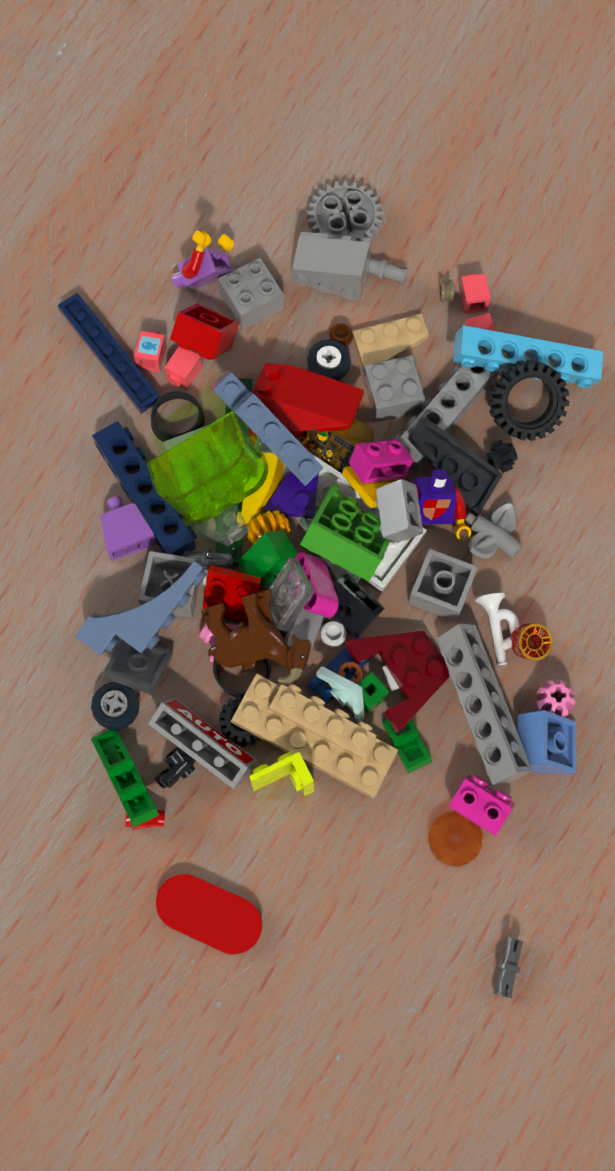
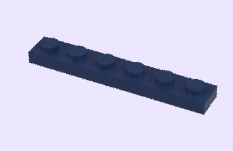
[57,293,160,414]

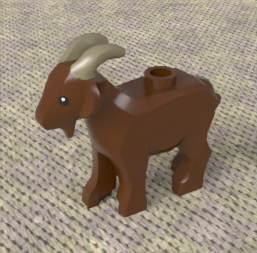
[201,589,311,684]

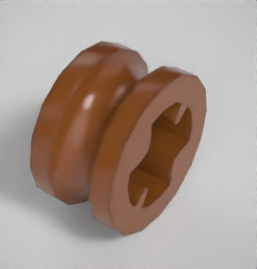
[338,662,362,684]

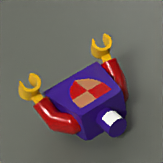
[407,469,471,540]

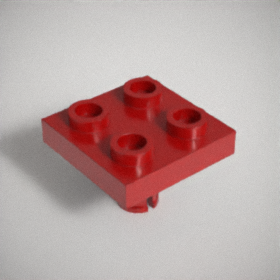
[202,565,261,624]

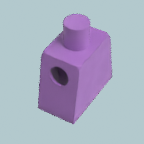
[101,496,157,562]

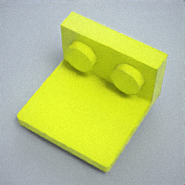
[249,752,314,797]

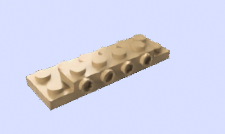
[231,673,398,799]

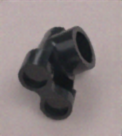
[155,747,196,789]

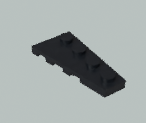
[407,416,503,516]

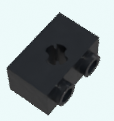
[333,573,385,637]

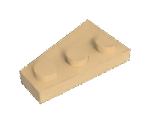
[352,314,429,370]

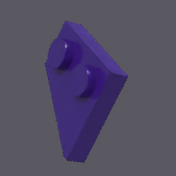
[265,471,319,519]

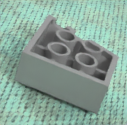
[292,232,372,302]

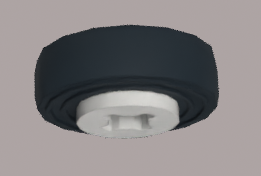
[307,339,351,381]

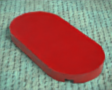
[156,874,262,955]

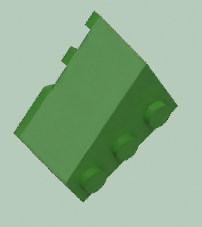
[300,481,390,581]

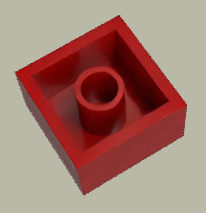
[170,303,240,360]

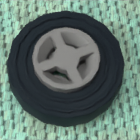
[91,682,139,730]

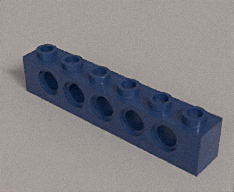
[92,421,197,556]

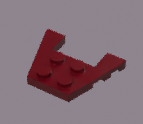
[344,631,450,733]

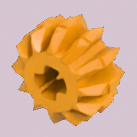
[246,511,291,546]

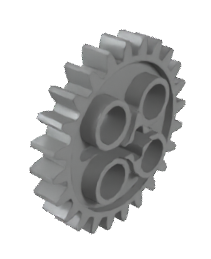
[307,180,384,243]

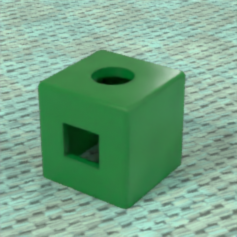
[357,672,389,714]

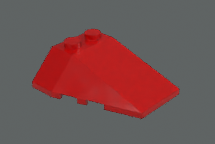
[247,363,364,438]

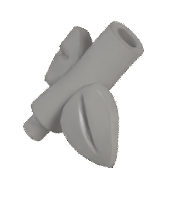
[465,501,523,559]

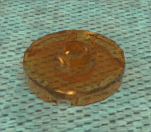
[428,811,483,867]

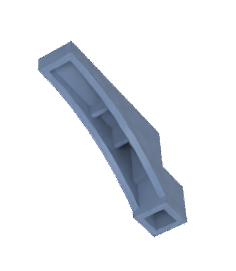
[209,370,323,486]
[75,559,207,655]

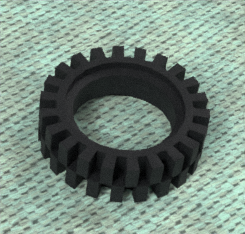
[488,360,569,441]

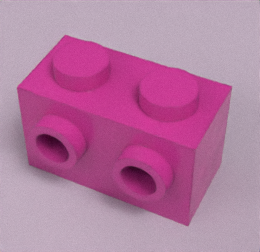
[349,439,413,484]
[449,774,515,836]

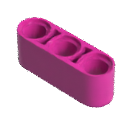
[291,552,339,618]

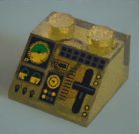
[306,418,375,473]

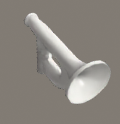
[474,593,525,666]

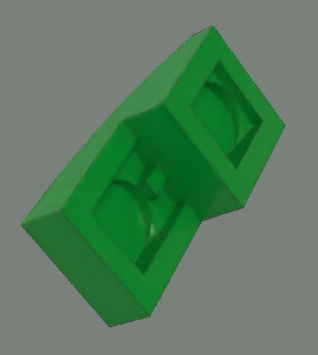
[382,720,432,774]

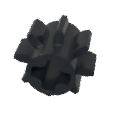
[486,440,518,473]

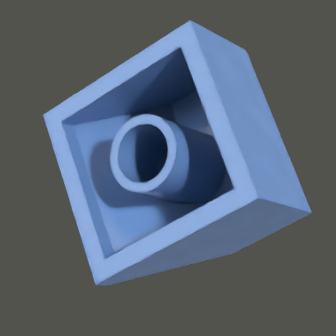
[517,710,576,775]

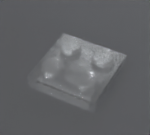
[268,557,314,632]

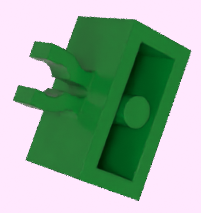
[237,530,298,587]

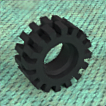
[219,695,261,747]

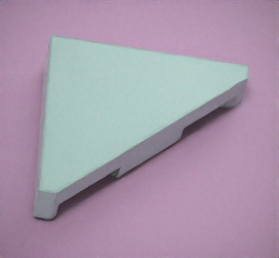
[316,666,365,723]

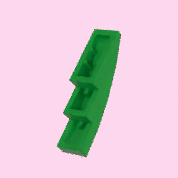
[91,730,159,828]

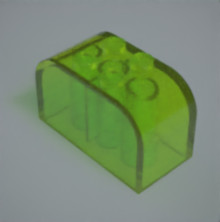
[146,411,268,523]

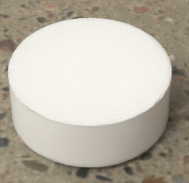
[321,621,347,648]

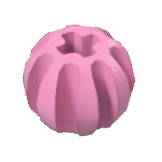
[536,679,576,717]

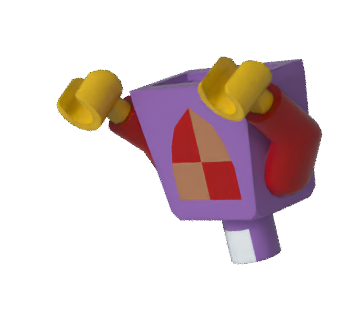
[172,230,234,288]

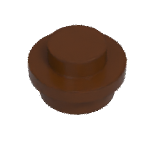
[329,323,353,347]

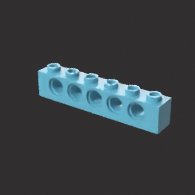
[453,325,603,388]

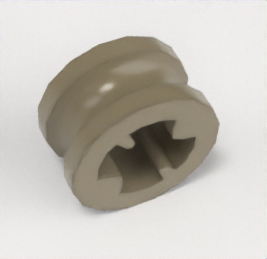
[439,280,454,302]

